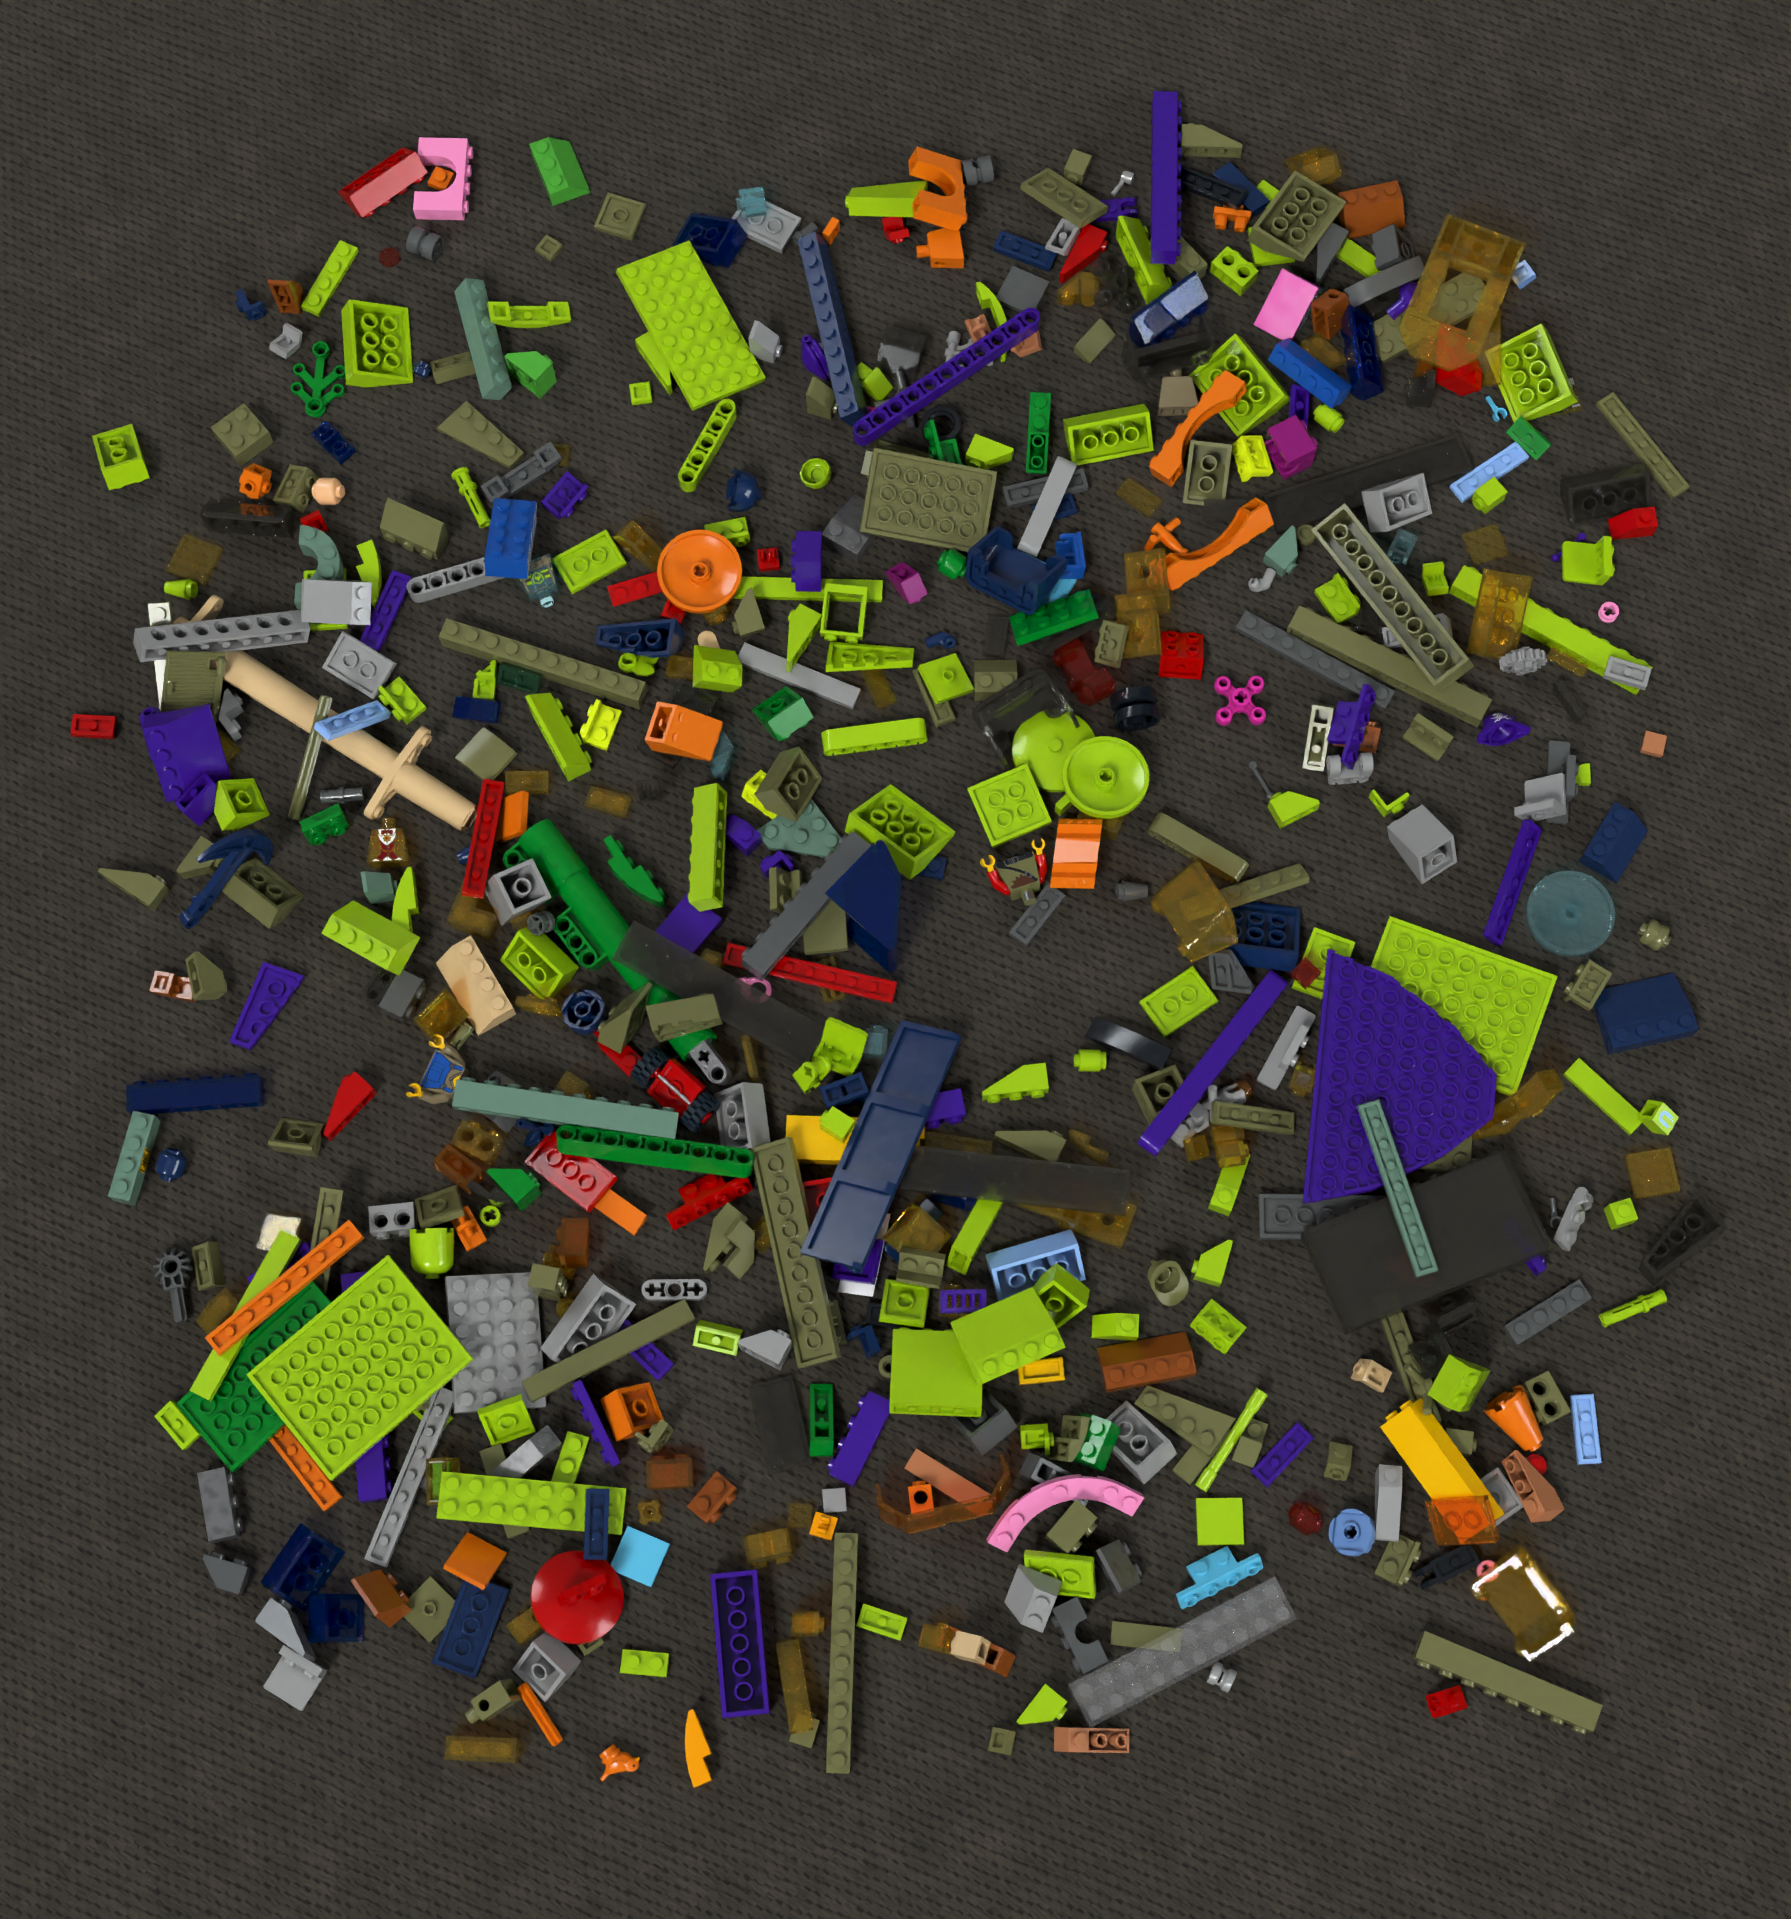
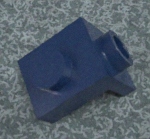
[235,289,267,321]
[845,1325,881,1359]

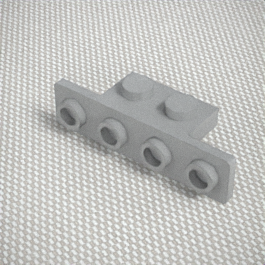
[1257,1006,1316,1090]

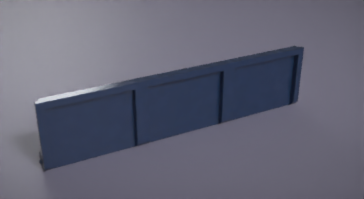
[800,1020,961,1274]

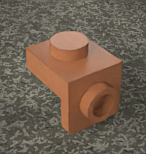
[1010,330,1042,357]

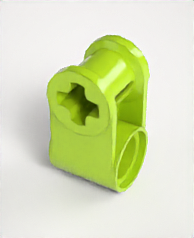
[792,1055,831,1094]

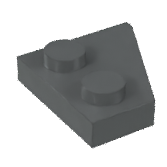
[1208,947,1255,994]

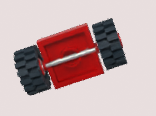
[630,1046,720,1133]

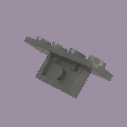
[1546,740,1579,825]

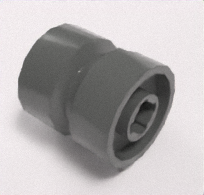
[961,155,994,187]
[406,226,444,262]

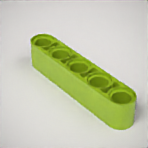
[678,399,737,492]
[821,718,928,756]

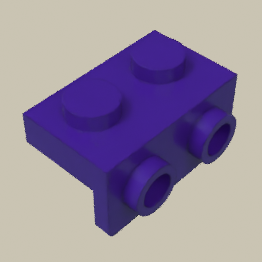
[540,471,589,519]

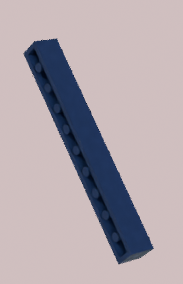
[797,231,868,427]

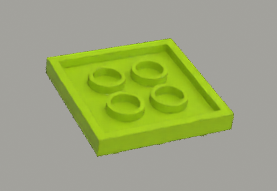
[967,763,1052,848]

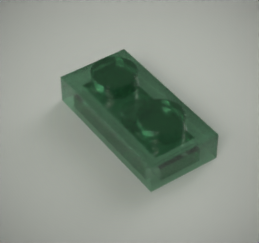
[497,661,542,694]

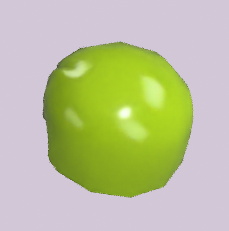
[800,458,832,490]

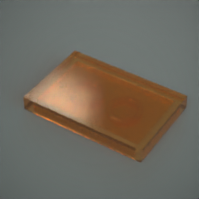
[1425,1495,1500,1546]

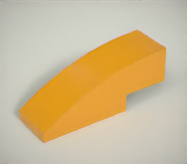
[685,1709,712,1788]

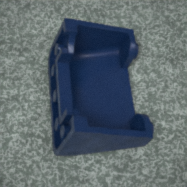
[966,526,1067,615]

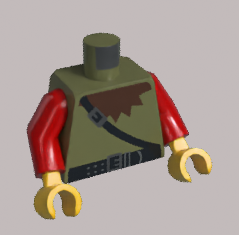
[980,838,1047,906]

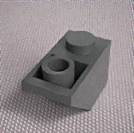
[203,1552,252,1596]

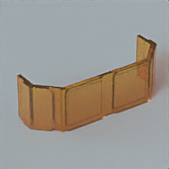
[875,1453,1011,1534]

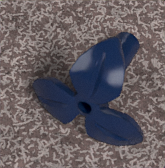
[517,1119,554,1146]

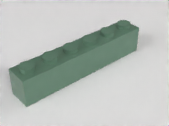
[454,278,512,400]

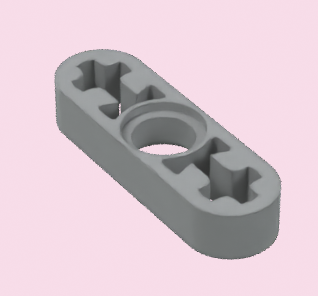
[641,1279,707,1301]

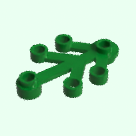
[291,341,345,418]

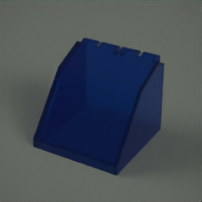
[825,840,902,975]

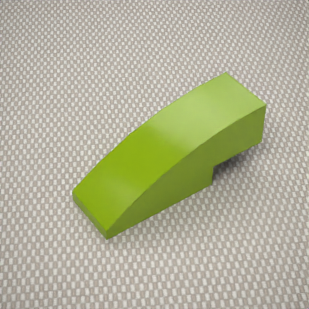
[356,540,382,608]
[392,867,420,933]

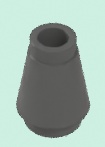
[1115,881,1148,902]

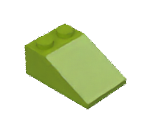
[92,424,150,491]
[1427,1354,1491,1412]

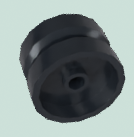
[1109,686,1161,732]

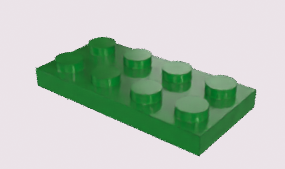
[1009,589,1099,646]

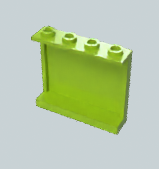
[889,1327,982,1417]

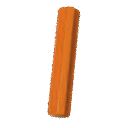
[517,1683,563,1746]

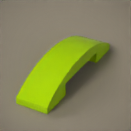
[975,281,1007,362]
[487,302,571,328]

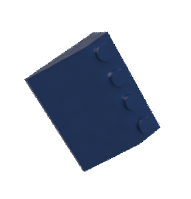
[1207,902,1300,972]
[1593,973,1699,1055]

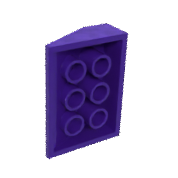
[143,704,231,802]

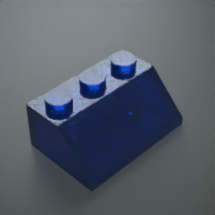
[260,1523,345,1611]

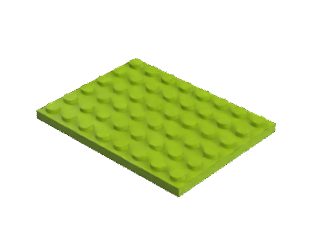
[1371,916,1558,1098]
[246,1255,475,1481]

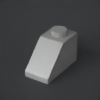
[1045,218,1080,256]
[748,320,783,363]

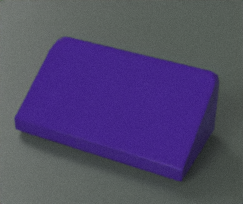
[1288,384,1310,427]

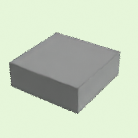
[822,1488,847,1513]

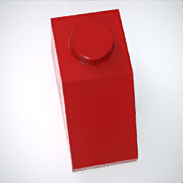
[1608,507,1658,540]

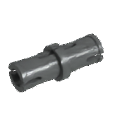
[320,787,366,804]

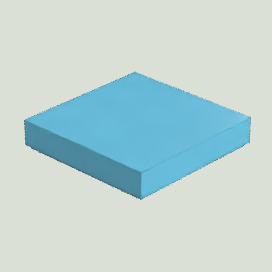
[611,1526,670,1588]

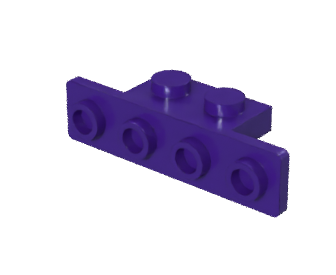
[1327,684,1376,770]

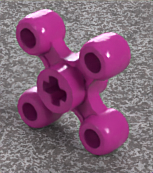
[1214,675,1266,726]

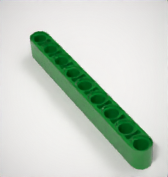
[556,1125,753,1178]

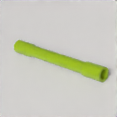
[1195,1388,1268,1492]

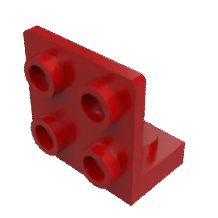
[1159,631,1204,680]

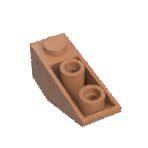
[1502,1450,1564,1523]
[1054,1727,1129,1753]

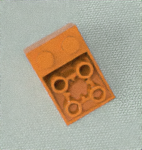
[645,701,723,761]

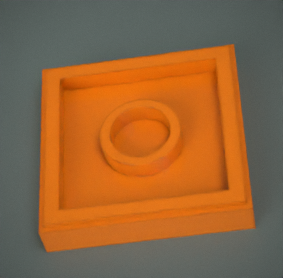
[495,790,529,842]
[443,1532,507,1590]

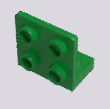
[299,803,350,845]

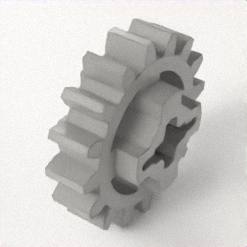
[1499,647,1547,675]

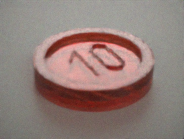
[379,248,400,267]

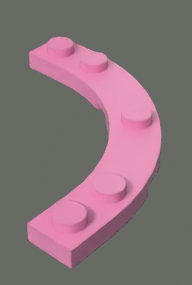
[986,1474,1144,1552]

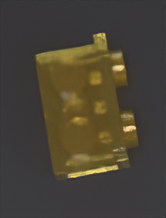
[1300,332,1347,372]

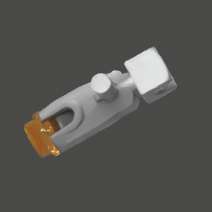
[1186,1080,1252,1133]

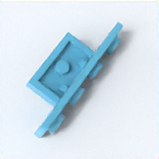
[1176,1546,1263,1609]

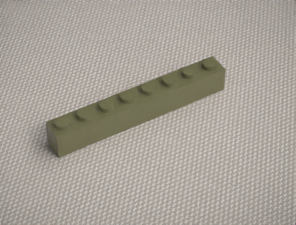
[1412,1631,1603,1735]

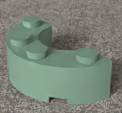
[294,525,344,610]

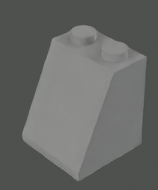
[1387,805,1457,884]
[485,858,552,926]

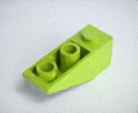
[982,1063,1049,1103]

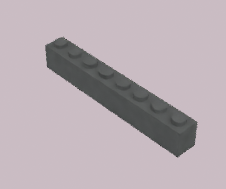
[741,831,873,981]

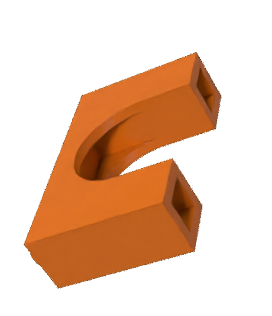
[908,147,968,232]

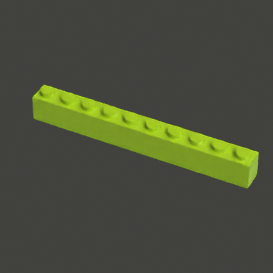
[1449,565,1653,695]

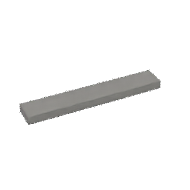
[738,642,861,710]

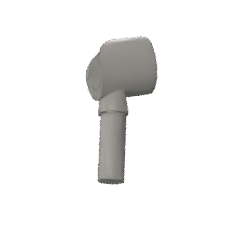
[1111,171,1134,196]

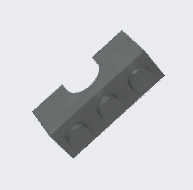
[1049,1597,1108,1675]

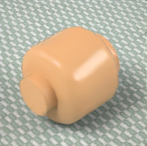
[312,478,345,505]

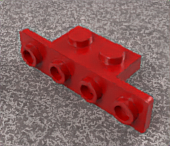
[666,1174,753,1230]

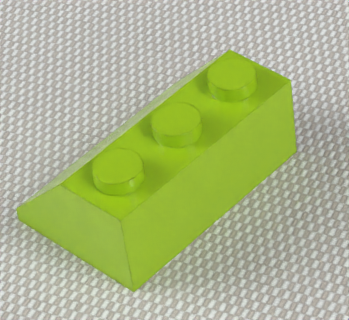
[500,926,579,1004]

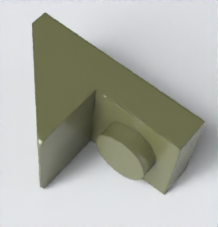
[1232,1418,1268,1468]

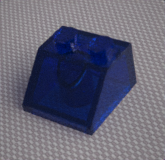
[308,1594,364,1644]

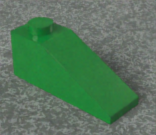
[809,1384,834,1457]

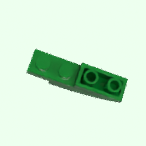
[1026,392,1051,474]
[603,835,666,908]

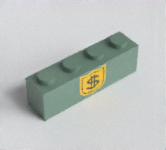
[108,1111,161,1206]

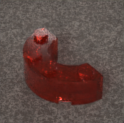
[1052,634,1116,706]

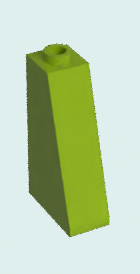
[845,181,928,217]
[946,1183,1007,1276]

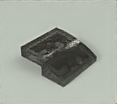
[467,1179,518,1212]

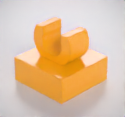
[809,1512,838,1541]

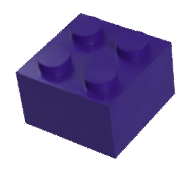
[791,531,822,592]

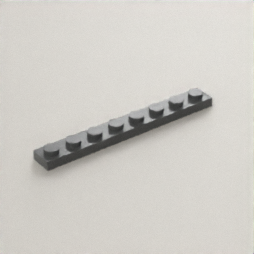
[1235,611,1395,711]

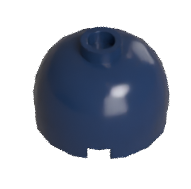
[726,469,761,512]
[562,989,607,1035]

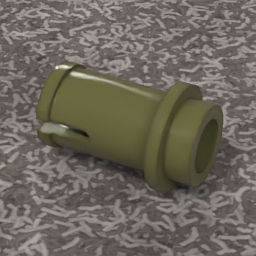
[448,1021,474,1050]

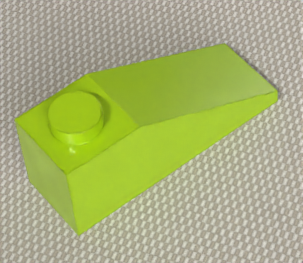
[635,332,673,395]
[786,604,822,673]
[1208,1147,1251,1216]

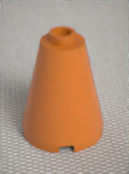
[1484,1385,1543,1452]

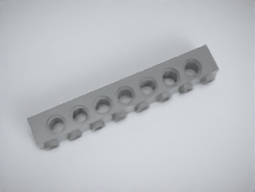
[133,610,310,662]

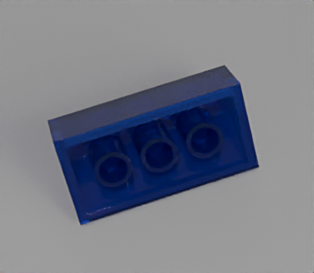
[1128,271,1209,353]
[1341,305,1384,401]

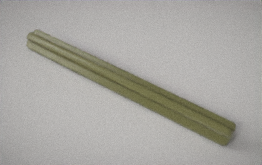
[288,695,332,820]

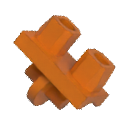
[1213,204,1251,233]
[451,1205,487,1252]

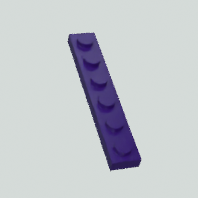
[1483,819,1542,946]

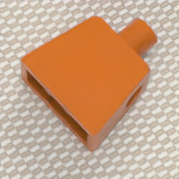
[916,228,964,268]

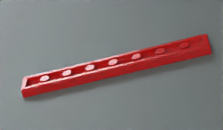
[723,943,898,1004]

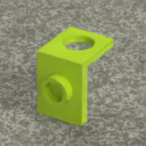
[1368,790,1410,817]

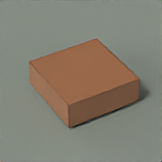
[1640,731,1667,758]

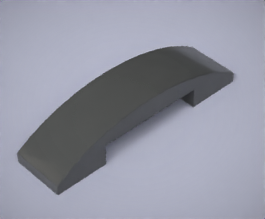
[1343,256,1427,309]
[481,441,562,504]

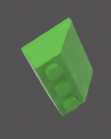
[529,137,590,206]

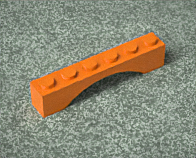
[1149,370,1247,488]
[1154,497,1274,591]

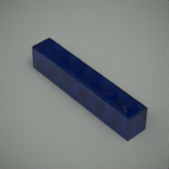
[126,1073,264,1115]

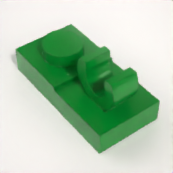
[1506,416,1552,460]

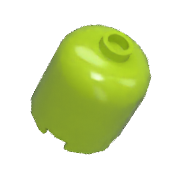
[409,1228,454,1279]

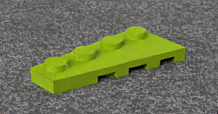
[826,642,914,672]

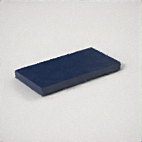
[431,1580,509,1679]

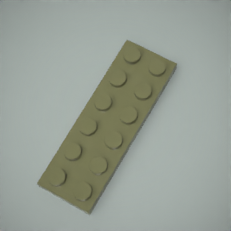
[1363,267,1494,364]

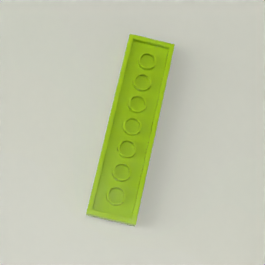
[436,1471,626,1535]

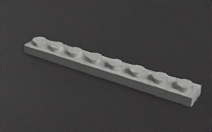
[364,1387,453,1567]

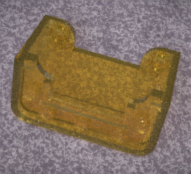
[1150,861,1238,963]
[1470,1544,1577,1662]

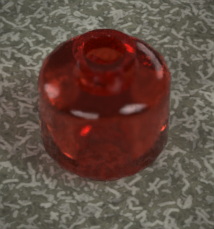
[1288,1501,1323,1536]

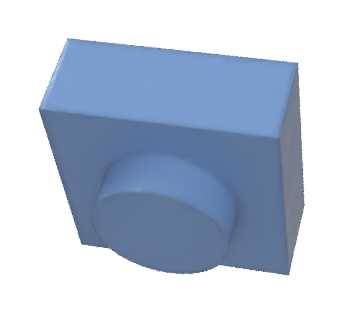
[1508,260,1537,289]

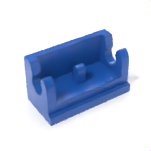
[1055,532,1086,579]

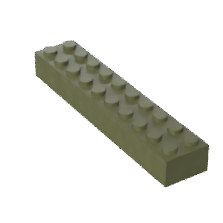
[1311,503,1474,693]

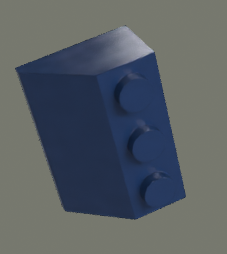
[1578,802,1648,883]

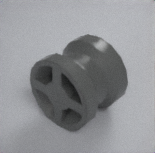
[527,911,555,935]

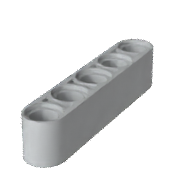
[1017,456,1077,557]
[407,557,505,603]

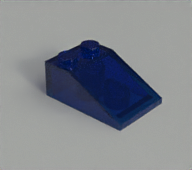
[672,213,748,268]

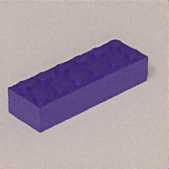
[710,1569,771,1719]

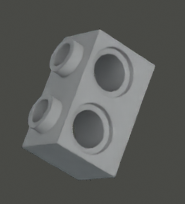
[368,1202,418,1240]

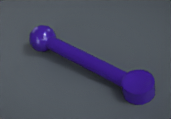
[1551,533,1586,562]

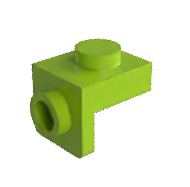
[1422,561,1449,596]
[1020,1423,1054,1455]

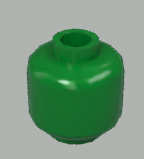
[936,548,967,580]

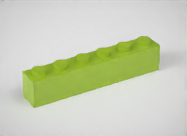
[688,783,727,912]

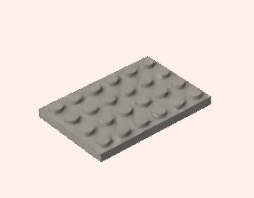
[445,1272,546,1414]

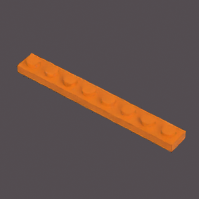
[205,1220,364,1356]

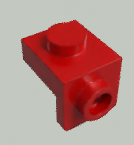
[881,217,910,243]
[1426,1685,1468,1718]

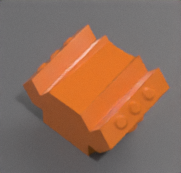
[1050,819,1103,889]

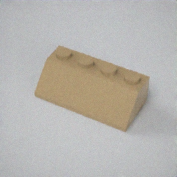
[436,935,516,1036]

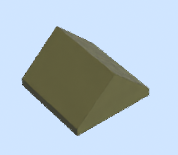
[268,1118,324,1157]

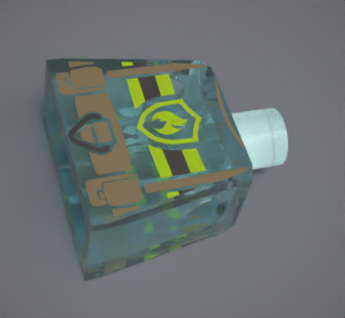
[516,553,558,608]

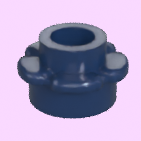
[412,361,432,379]

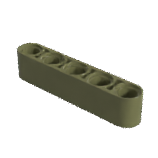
[1147,812,1249,884]

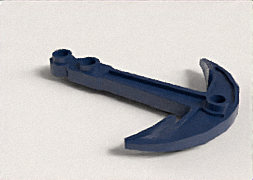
[179,829,273,929]

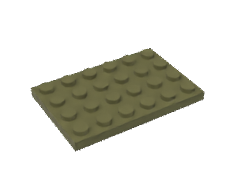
[859,448,997,553]

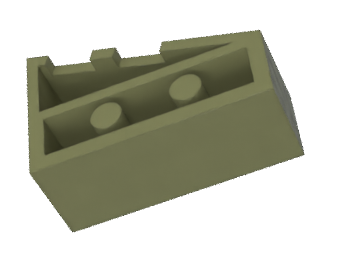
[646,993,723,1043]

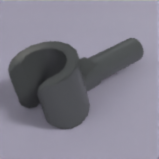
[1548,1198,1562,1228]

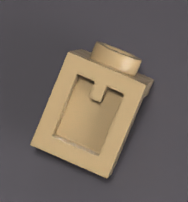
[1351,1359,1392,1393]

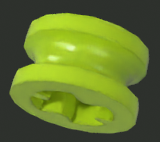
[480,1206,501,1227]

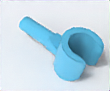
[1485,396,1507,422]

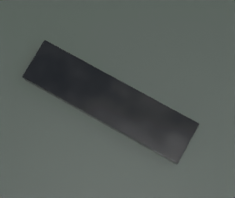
[1177,165,1249,211]

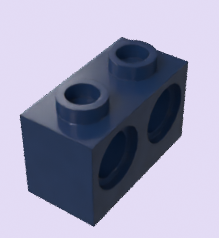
[819,1072,869,1111]

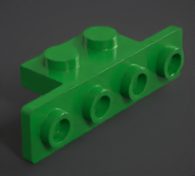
[924,420,962,465]

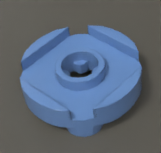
[1329,1509,1376,1557]

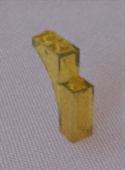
[1471,1069,1565,1141]

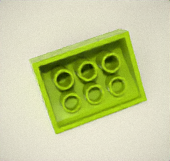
[341,299,413,387]
[1485,323,1578,423]
[1189,334,1290,438]
[845,784,955,880]
[950,1287,1065,1386]

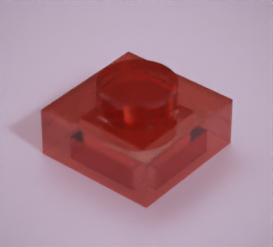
[1290,957,1322,990]

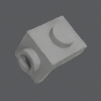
[269,323,302,359]

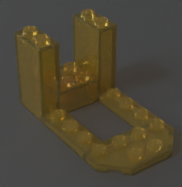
[1399,213,1526,372]

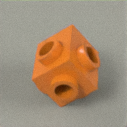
[239,463,272,499]

